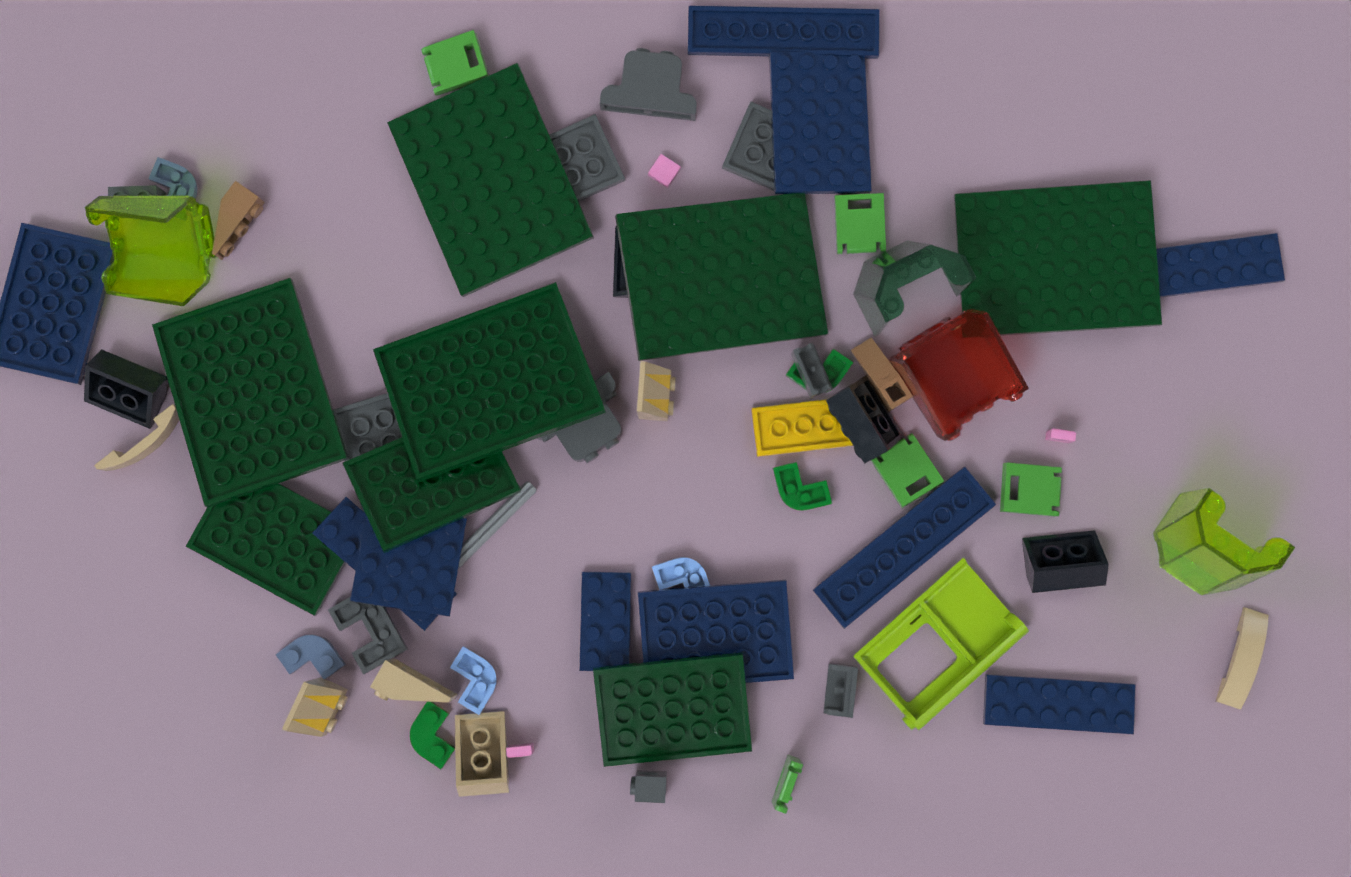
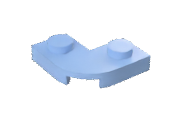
[652,557,710,590]
[450,646,497,715]

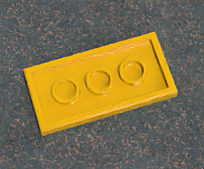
[751,399,853,457]

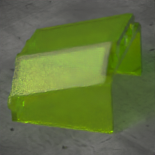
[85,196,216,306]
[1153,488,1295,595]

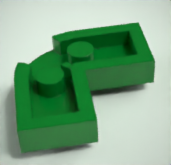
[785,349,854,393]
[772,462,832,511]
[410,701,455,770]

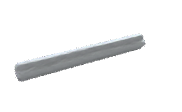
[458,481,536,569]

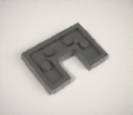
[328,597,408,675]

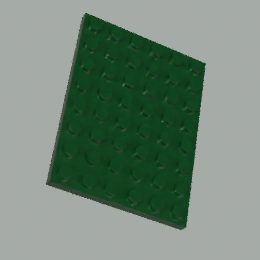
[387,63,594,297]
[954,180,1162,338]
[615,193,828,361]
[152,278,348,508]
[373,282,606,482]

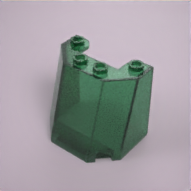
[853,241,976,336]

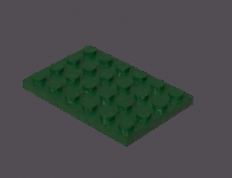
[342,437,521,553]
[185,483,346,616]
[593,652,752,767]

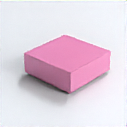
[648,154,681,188]
[1045,428,1076,443]
[506,743,534,758]

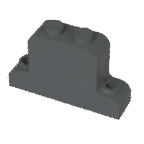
[600,48,697,121]
[537,372,622,463]

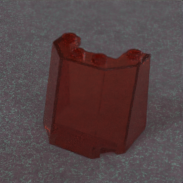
[889,309,1029,441]

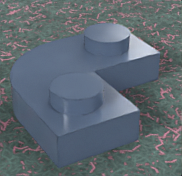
[149,157,198,220]
[275,635,346,680]

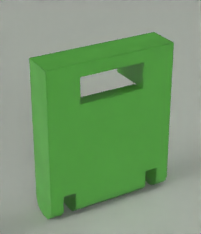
[421,30,489,96]
[834,193,886,254]
[871,433,944,508]
[1000,463,1062,517]
[771,755,804,814]

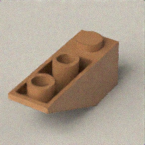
[212,181,265,260]
[851,337,913,412]

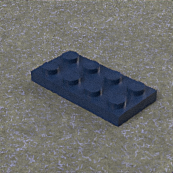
[579,572,631,671]

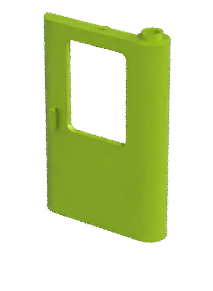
[853,557,1029,731]

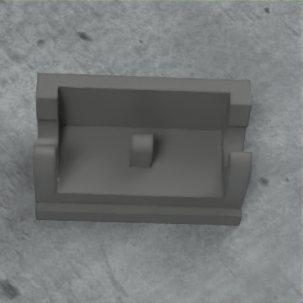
[791,343,833,399]
[823,664,858,718]

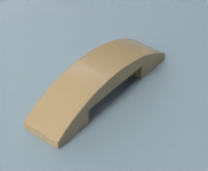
[94,404,179,471]
[1216,607,1269,710]

